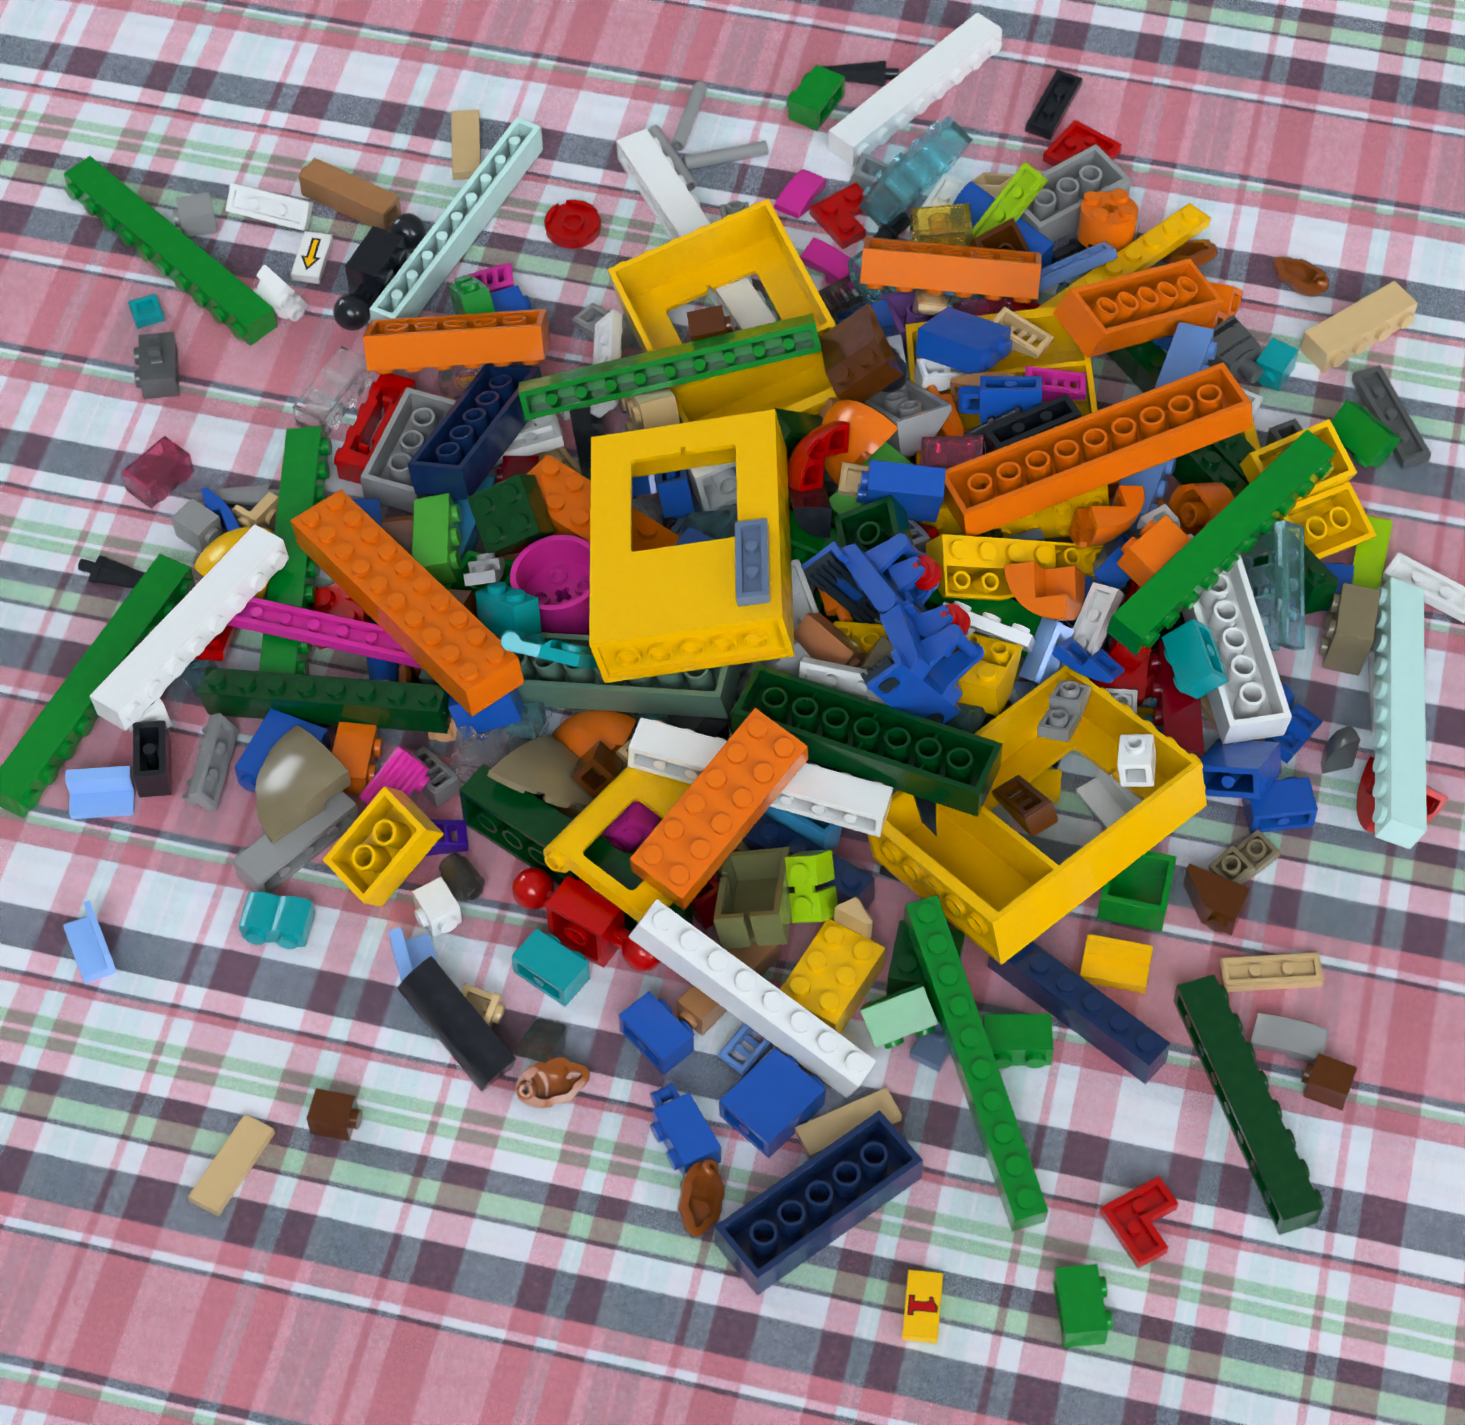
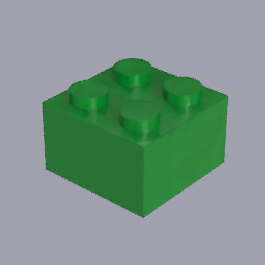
[1097,851,1177,932]

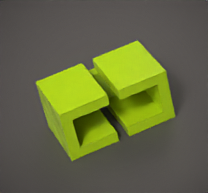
[785,850,838,923]

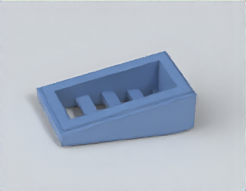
[717,1023,774,1077]

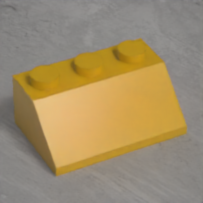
[1279,481,1377,560]

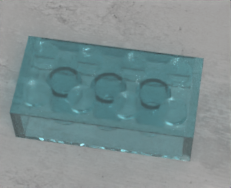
[859,116,973,227]

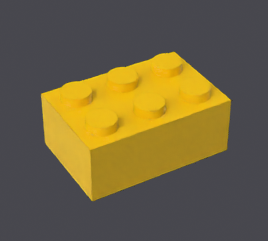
[1240,419,1357,502]
[323,786,444,907]
[780,919,885,1035]

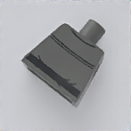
[1207,316,1263,384]

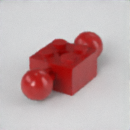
[512,868,661,972]

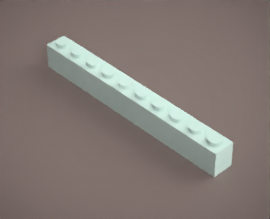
[369,117,543,320]
[1372,577,1427,849]

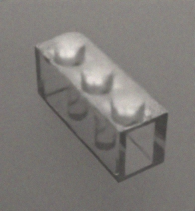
[293,346,374,437]

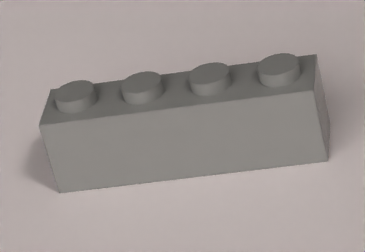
[233,791,359,893]

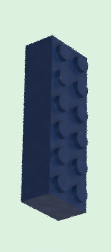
[407,363,542,500]
[714,1110,923,1296]

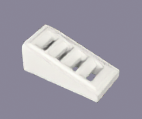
[914,359,967,392]

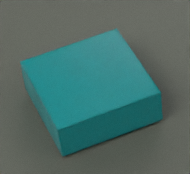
[128,294,165,329]

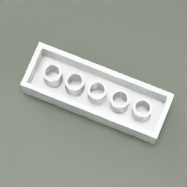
[1182,555,1292,745]

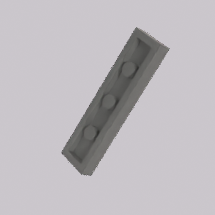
[1352,365,1431,469]

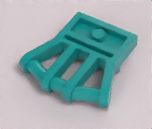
[500,630,597,668]

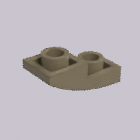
[1208,829,1281,884]

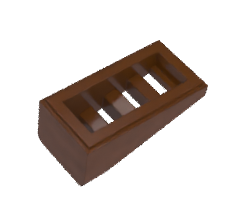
[991,775,1058,836]

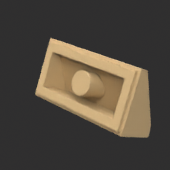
[834,897,873,940]

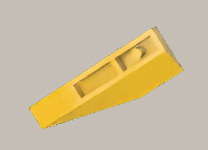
[925,534,1104,601]
[833,621,1022,716]

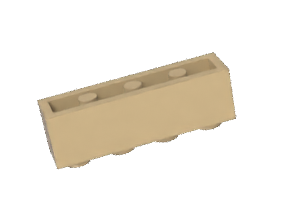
[1300,281,1418,373]

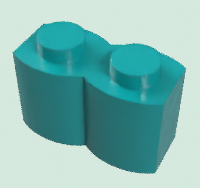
[238,892,315,949]

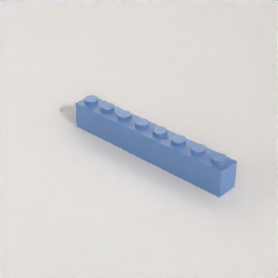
[1111,322,1218,532]

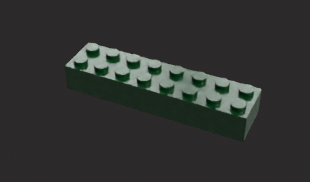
[732,663,1003,817]
[459,763,693,932]

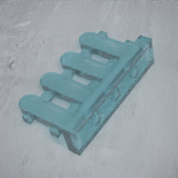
[1240,520,1305,651]

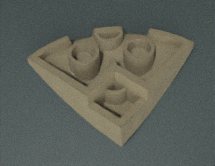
[255,725,351,844]
[487,735,594,809]

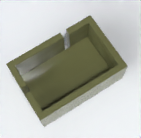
[713,847,795,949]

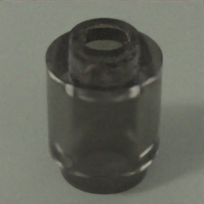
[439,853,485,901]

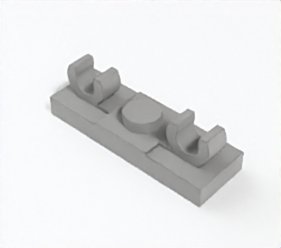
[182,713,239,811]

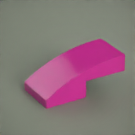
[774,169,827,219]
[800,237,861,293]

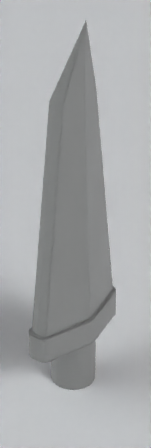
[180,484,280,505]

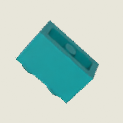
[475,582,541,636]
[1162,619,1229,700]
[511,928,590,1007]

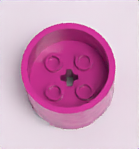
[510,535,590,635]

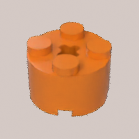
[1077,189,1139,252]
[1168,482,1234,536]

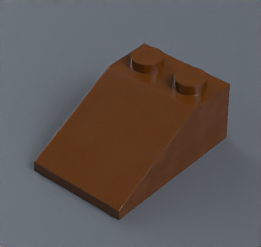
[819,303,903,403]

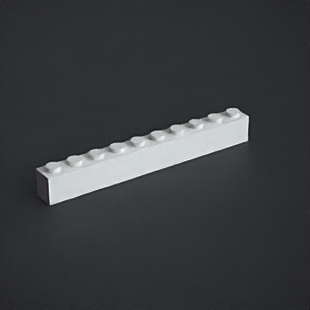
[616,128,779,332]

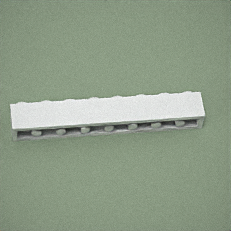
[828,12,1002,167]
[90,524,289,731]
[628,717,894,837]
[628,899,876,1098]

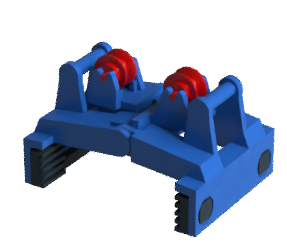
[801,533,984,724]

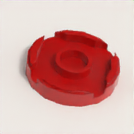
[544,200,601,249]

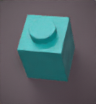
[1256,338,1298,392]

